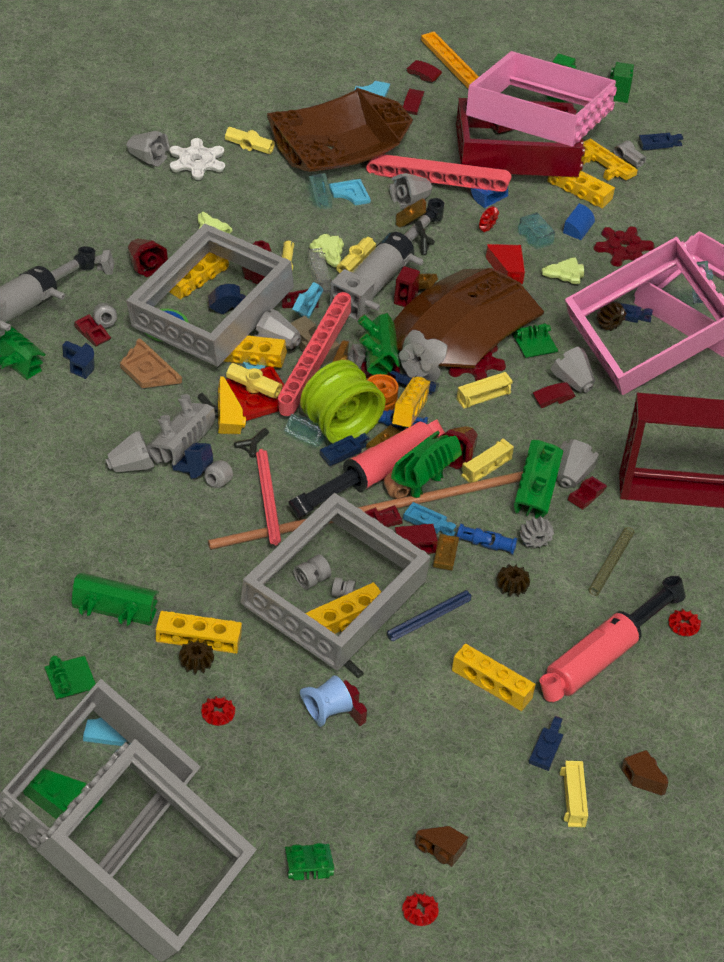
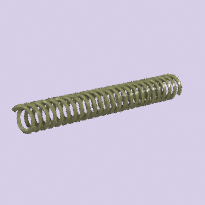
[589,527,635,596]

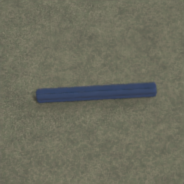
[387,590,472,641]

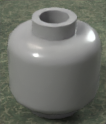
[92,303,117,328]
[205,460,233,488]

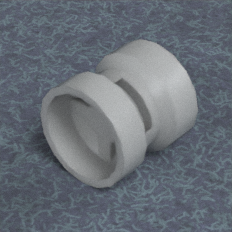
[332,577,356,598]

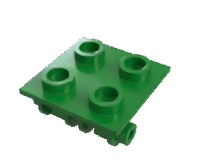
[512,323,558,358]
[44,656,96,700]
[285,843,335,881]

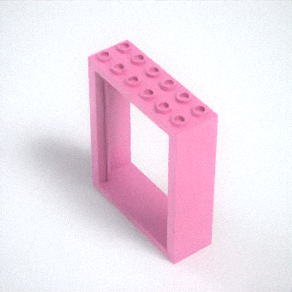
[466,51,617,147]
[634,231,724,357]
[565,237,724,395]

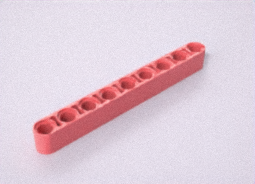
[366,154,512,192]
[278,292,351,416]

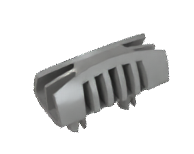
[146,394,215,465]

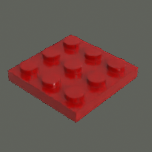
[226,366,284,421]

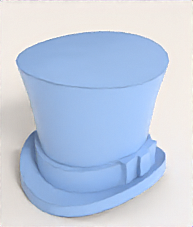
[300,675,353,727]

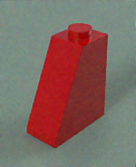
[486,244,525,284]

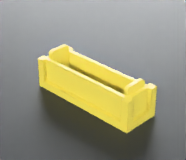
[457,372,513,409]
[461,439,514,483]
[560,761,588,827]

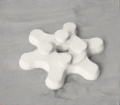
[170,138,225,180]

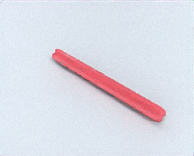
[256,449,281,546]

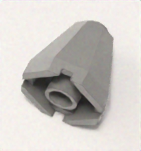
[127,131,170,167]
[389,173,432,209]
[255,308,301,349]
[551,346,595,393]
[105,430,154,472]
[557,439,599,488]

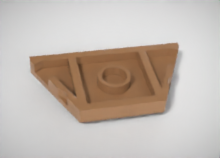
[120,338,182,388]

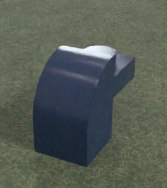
[208,284,246,314]
[62,341,95,379]
[172,443,213,479]

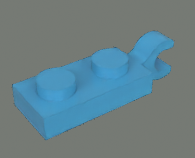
[403,502,456,536]

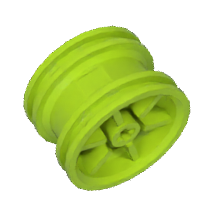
[300,360,386,443]

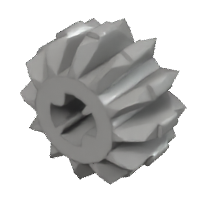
[520,516,554,549]

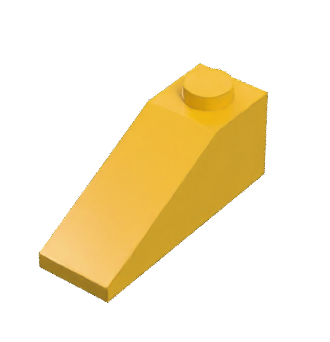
[218,376,246,434]

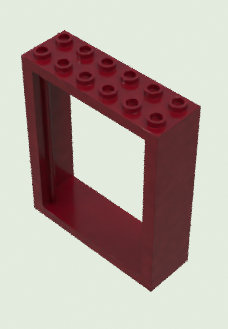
[456,98,585,177]
[619,392,724,508]

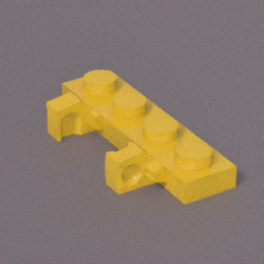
[581,138,638,181]

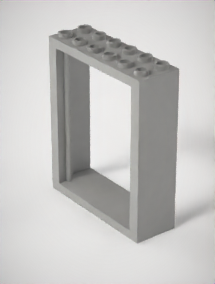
[126,224,294,367]
[241,493,431,671]
[0,679,201,877]
[36,739,257,962]

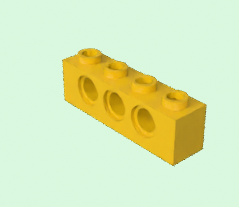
[547,171,615,208]
[169,252,229,300]
[223,336,287,368]
[392,377,430,427]
[305,582,382,634]
[156,611,242,654]
[452,643,535,711]

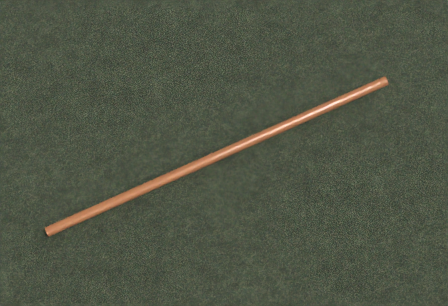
[208,471,523,550]

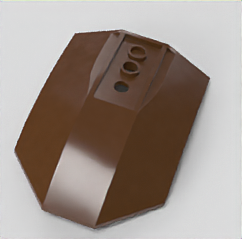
[267,87,413,172]
[394,268,544,368]

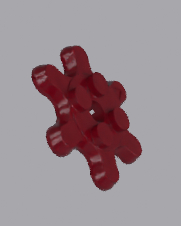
[593,226,655,267]
[448,345,506,381]

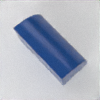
[471,188,508,208]
[563,203,595,240]

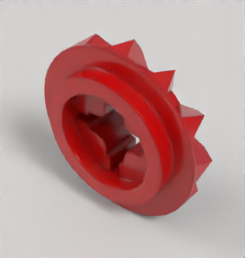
[479,206,499,232]
[668,608,701,636]
[201,696,235,726]
[402,892,439,926]

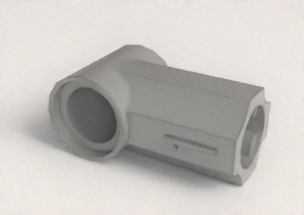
[613,141,646,168]

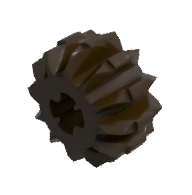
[596,301,627,331]
[496,564,530,597]
[179,639,214,675]

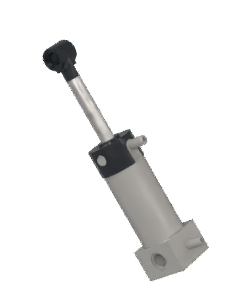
[330,198,444,321]
[0,246,96,337]

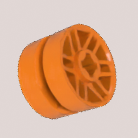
[367,374,399,411]

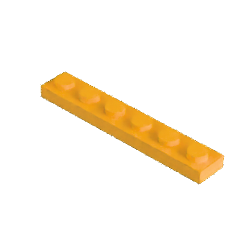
[421,32,479,89]

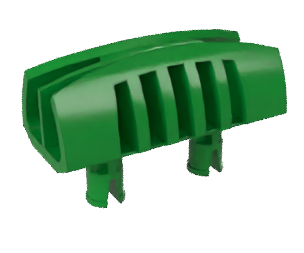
[358,313,400,375]
[0,323,46,380]
[391,430,462,498]
[514,440,564,519]
[72,573,159,626]

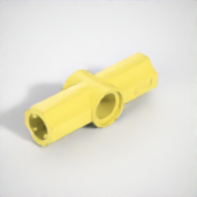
[225,127,275,154]
[337,237,376,273]
[226,363,282,399]

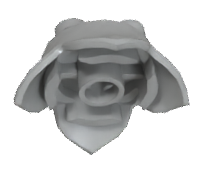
[399,330,447,381]

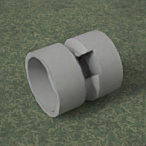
[293,554,331,590]

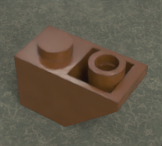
[621,750,668,796]
[415,826,468,867]

